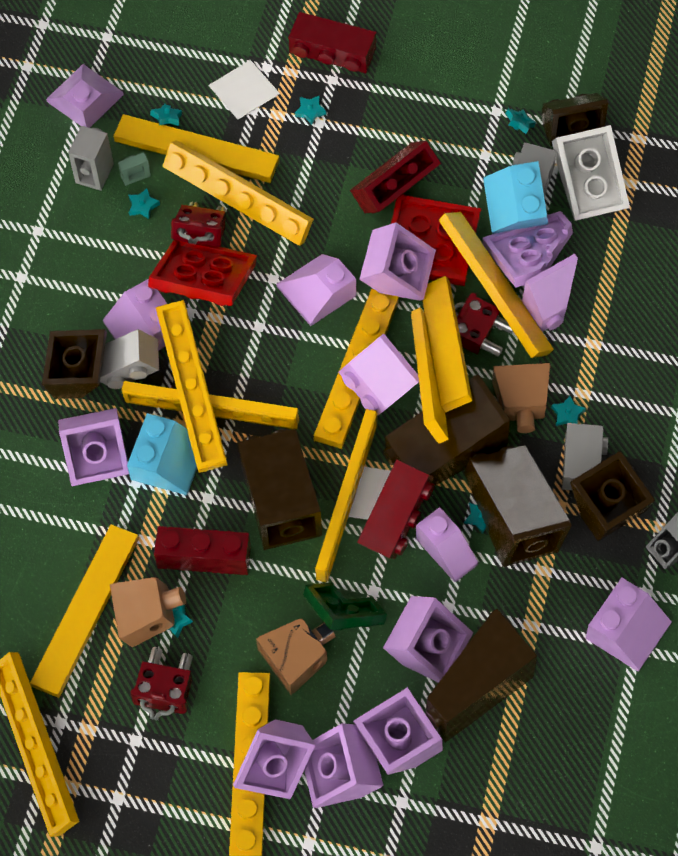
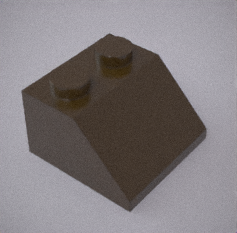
[541,93,608,146]
[42,329,107,399]
[570,451,655,541]

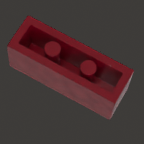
[288,12,376,73]
[350,140,441,213]
[357,459,435,559]
[154,526,251,575]

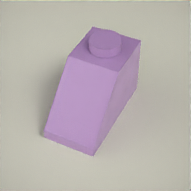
[416,507,478,582]

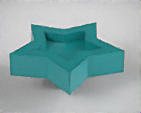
[295,96,327,125]
[150,103,182,126]
[505,108,536,134]
[128,188,160,219]
[551,396,586,426]
[464,503,486,534]
[168,605,193,638]

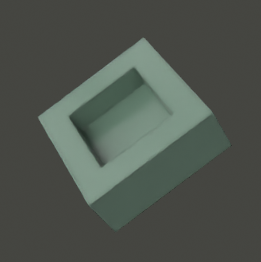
[118,152,151,186]

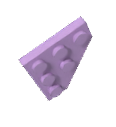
[482,211,573,288]

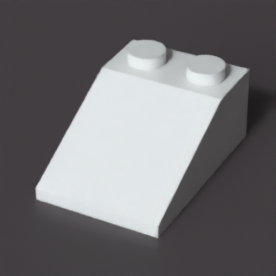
[552,125,630,221]

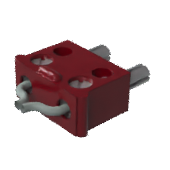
[171,201,226,247]
[455,293,513,356]
[130,647,193,720]

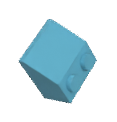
[483,161,548,234]
[127,413,197,495]

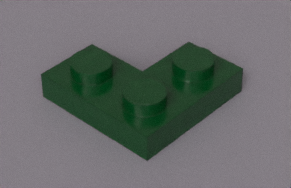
[303,582,387,630]

